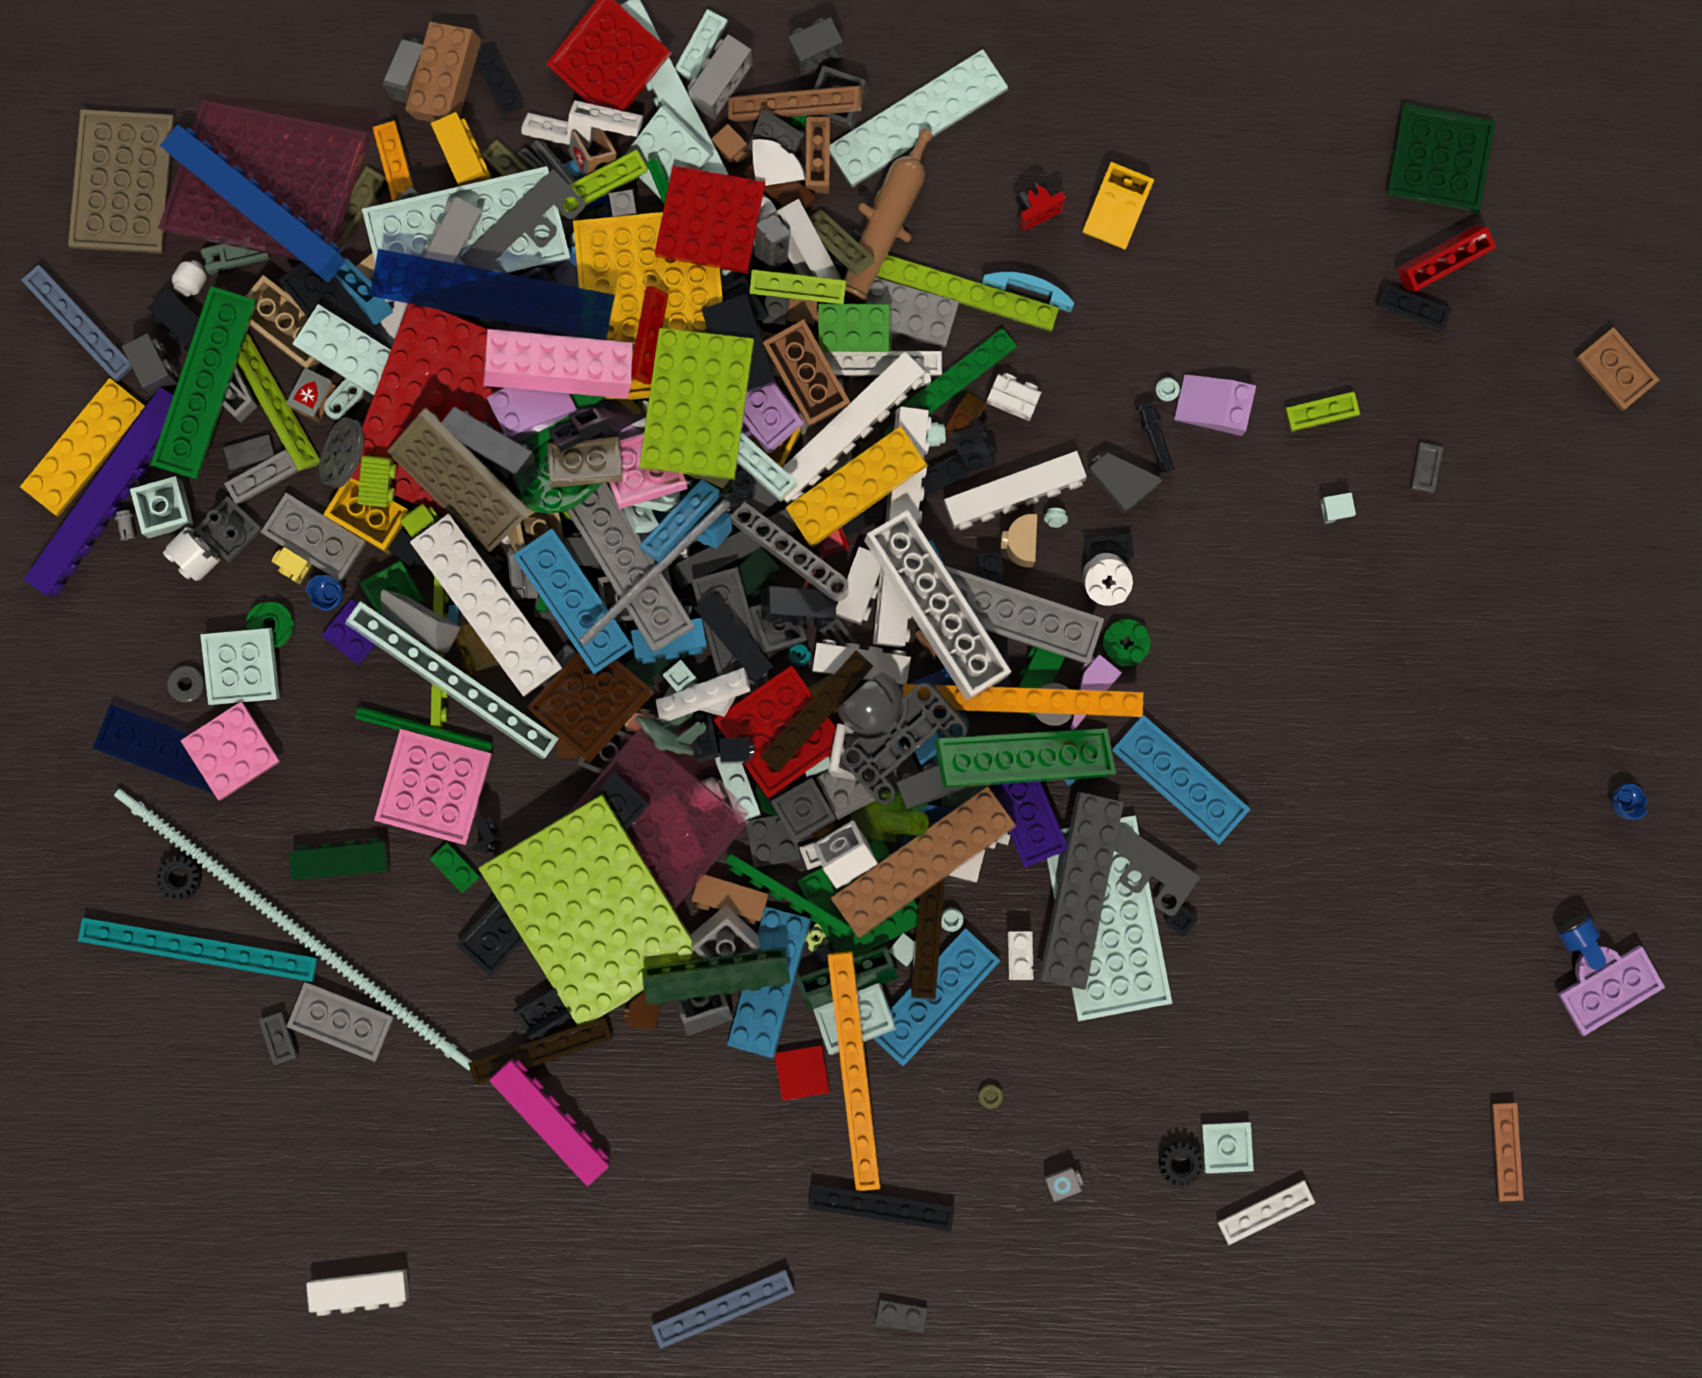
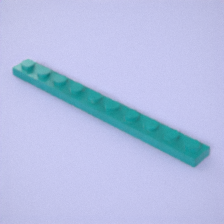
[78,918,318,982]

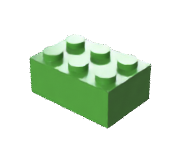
[819,303,892,352]

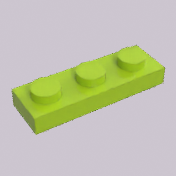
[1285,392,1360,432]

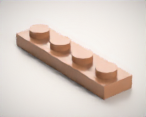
[1491,1103,1524,1201]

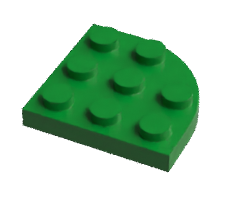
[508,441,603,513]

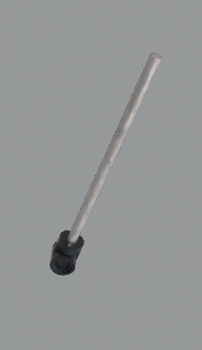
[578,471,756,646]

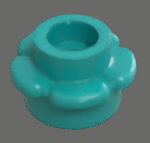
[788,643,811,667]

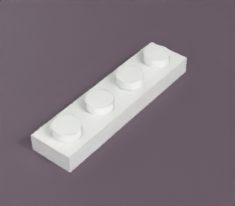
[656,668,751,723]
[1217,1180,1315,1245]

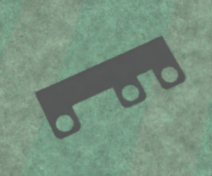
[460,169,586,291]
[1066,823,1200,916]

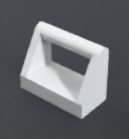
[828,724,860,780]

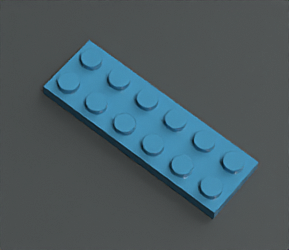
[513,528,633,674]
[1112,715,1250,845]
[727,907,812,1058]
[873,928,1000,1066]

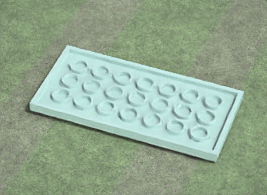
[362,166,570,302]
[1047,815,1172,1021]

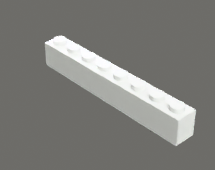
[782,352,925,505]

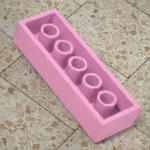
[483,329,632,399]

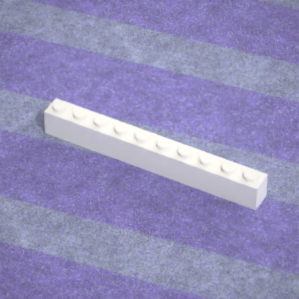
[873,407,931,647]

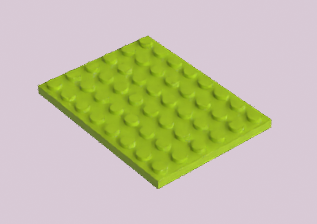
[478,794,702,1026]

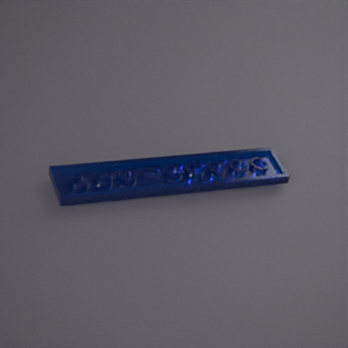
[370,248,615,340]

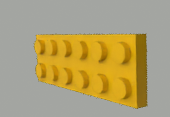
[20,378,146,517]
[785,426,928,547]

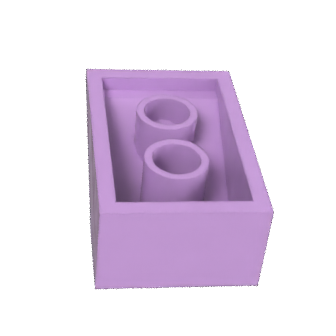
[1174,374,1256,436]
[487,388,577,444]
[1069,654,1121,731]

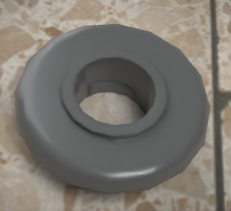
[167,666,205,703]

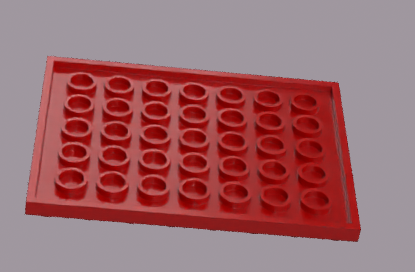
[351,298,504,519]

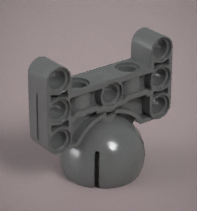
[837,671,969,805]

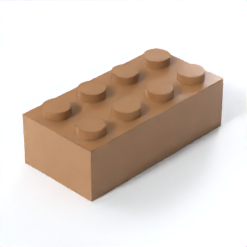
[405,22,481,122]
[762,319,850,427]

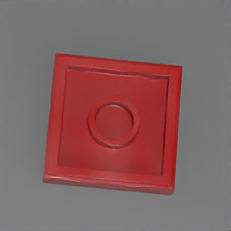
[775,1045,830,1101]

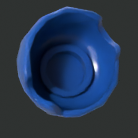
[305,575,344,611]
[1611,784,1648,820]

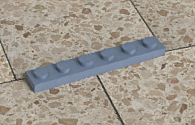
[21,264,132,382]
[651,1269,795,1349]

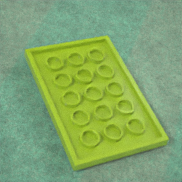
[639,328,754,480]

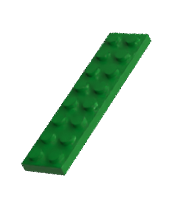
[151,286,257,480]
[934,728,1116,788]

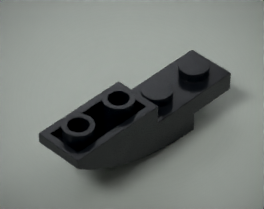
[549,399,647,453]

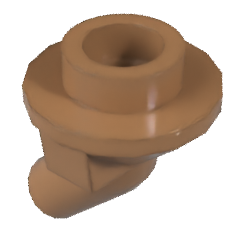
[915,630,937,659]

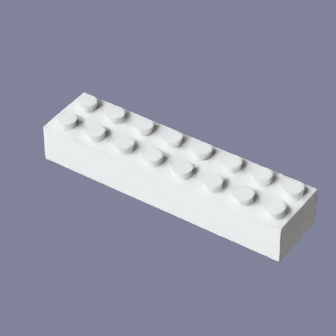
[864,510,1011,701]
[410,514,563,696]

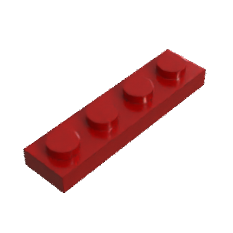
[631,286,669,385]

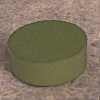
[978,1085,1003,1109]

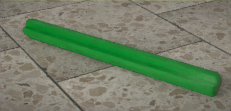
[355,707,493,753]

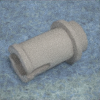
[114,510,136,541]

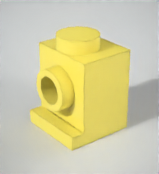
[272,547,312,585]

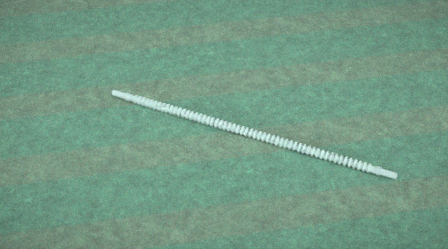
[114,789,472,1071]

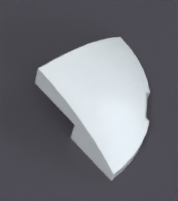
[752,139,806,186]

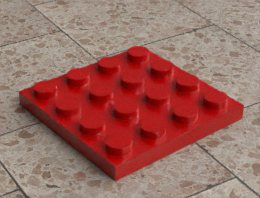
[546,0,672,112]
[655,165,766,274]
[714,666,847,799]

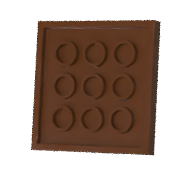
[527,652,654,763]

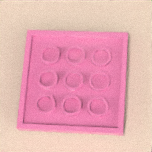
[374,729,493,845]

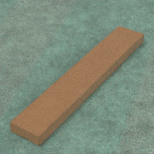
[728,86,862,122]

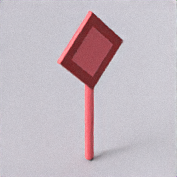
[802,528,849,589]

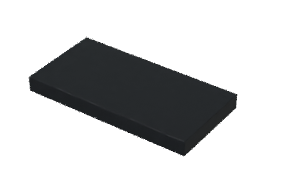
[701,294,776,393]

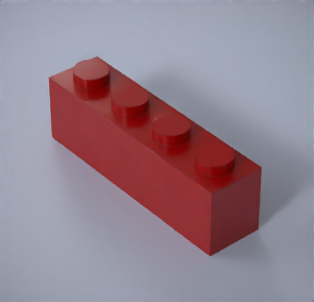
[1396,225,1496,291]

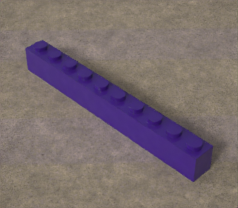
[23,387,173,598]

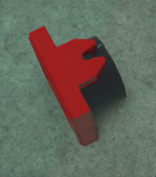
[1015,182,1066,232]

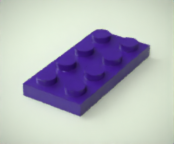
[989,781,1066,868]

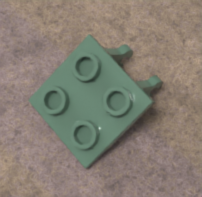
[635,712,706,755]

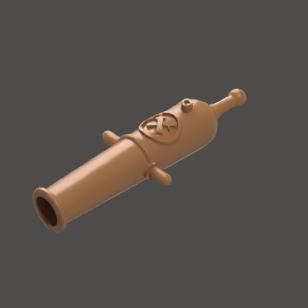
[843,128,932,303]

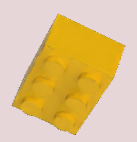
[431,112,492,186]
[323,478,410,554]

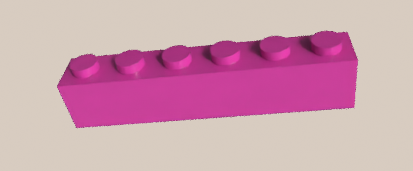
[489,1058,609,1187]

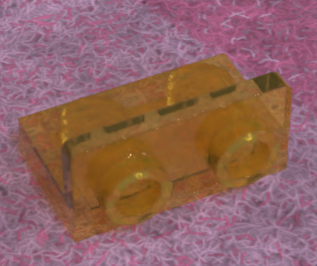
[455,624,500,676]

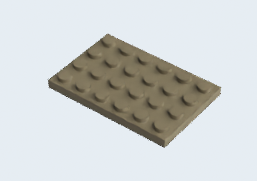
[68,109,175,254]
[387,408,530,553]

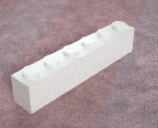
[944,451,1087,530]

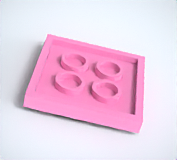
[609,433,687,509]
[181,702,280,801]

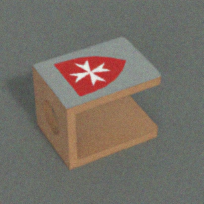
[569,128,617,177]
[286,368,337,423]

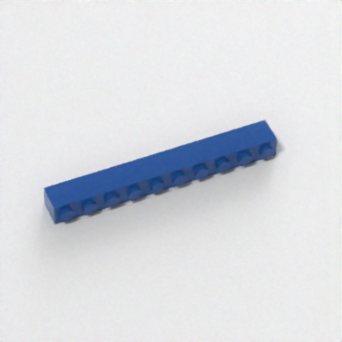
[160,124,346,283]

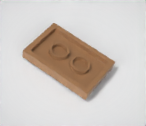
[1576,327,1659,411]

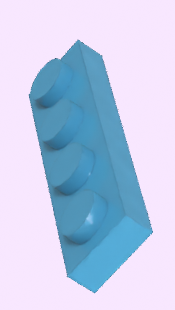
[639,479,720,563]

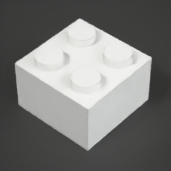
[813,820,878,889]

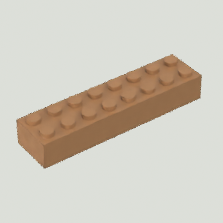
[831,787,1016,938]

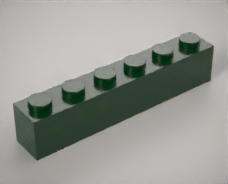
[642,947,790,1005]

